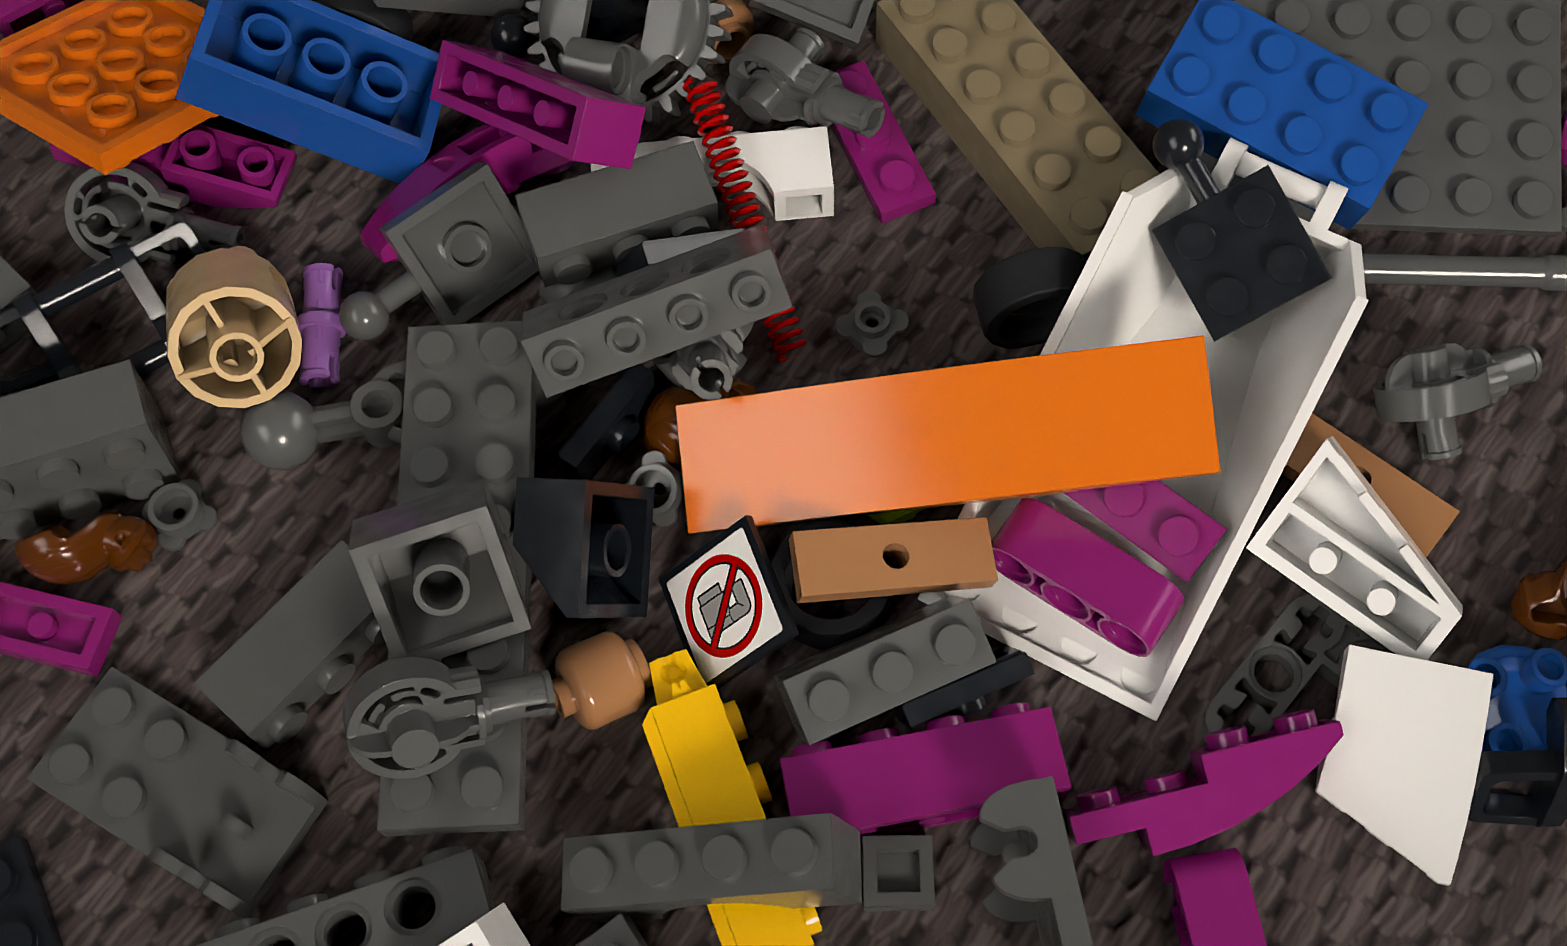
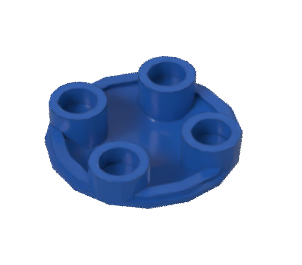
[1465,645,1567,752]

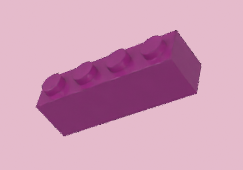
[430,40,646,169]
[780,702,1071,841]

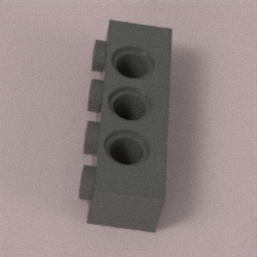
[521,223,793,398]
[196,846,496,946]

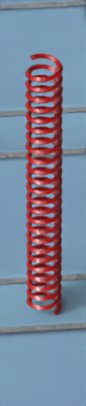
[682,76,807,362]

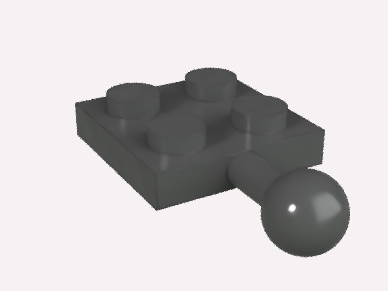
[339,161,539,340]

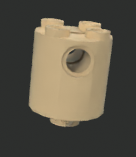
[166,246,302,408]

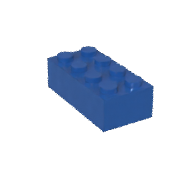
[175,0,442,184]
[1136,0,1429,230]

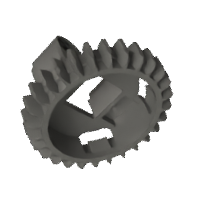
[524,0,734,125]

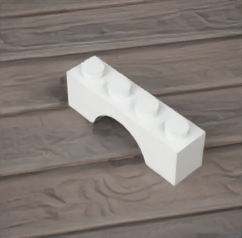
[591,126,834,221]

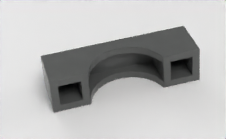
[561,813,862,922]

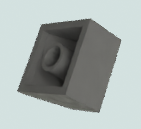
[348,478,532,661]

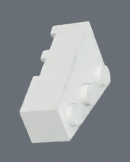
[1246,436,1463,660]

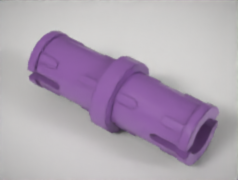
[297,263,346,388]

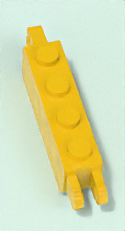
[642,649,823,946]

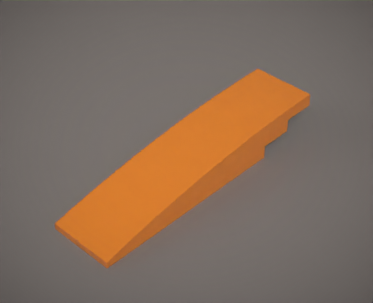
[676,335,1221,534]

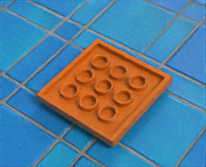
[0,0,219,175]

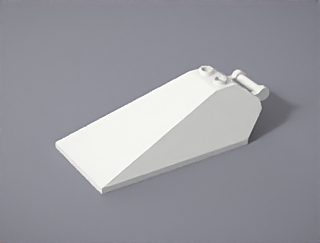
[917,138,1369,721]

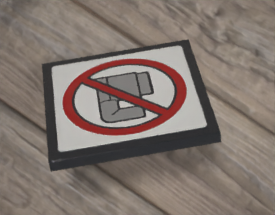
[659,515,799,689]

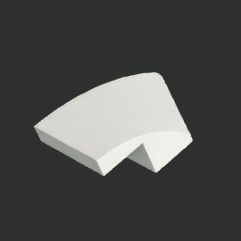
[1315,645,1493,886]

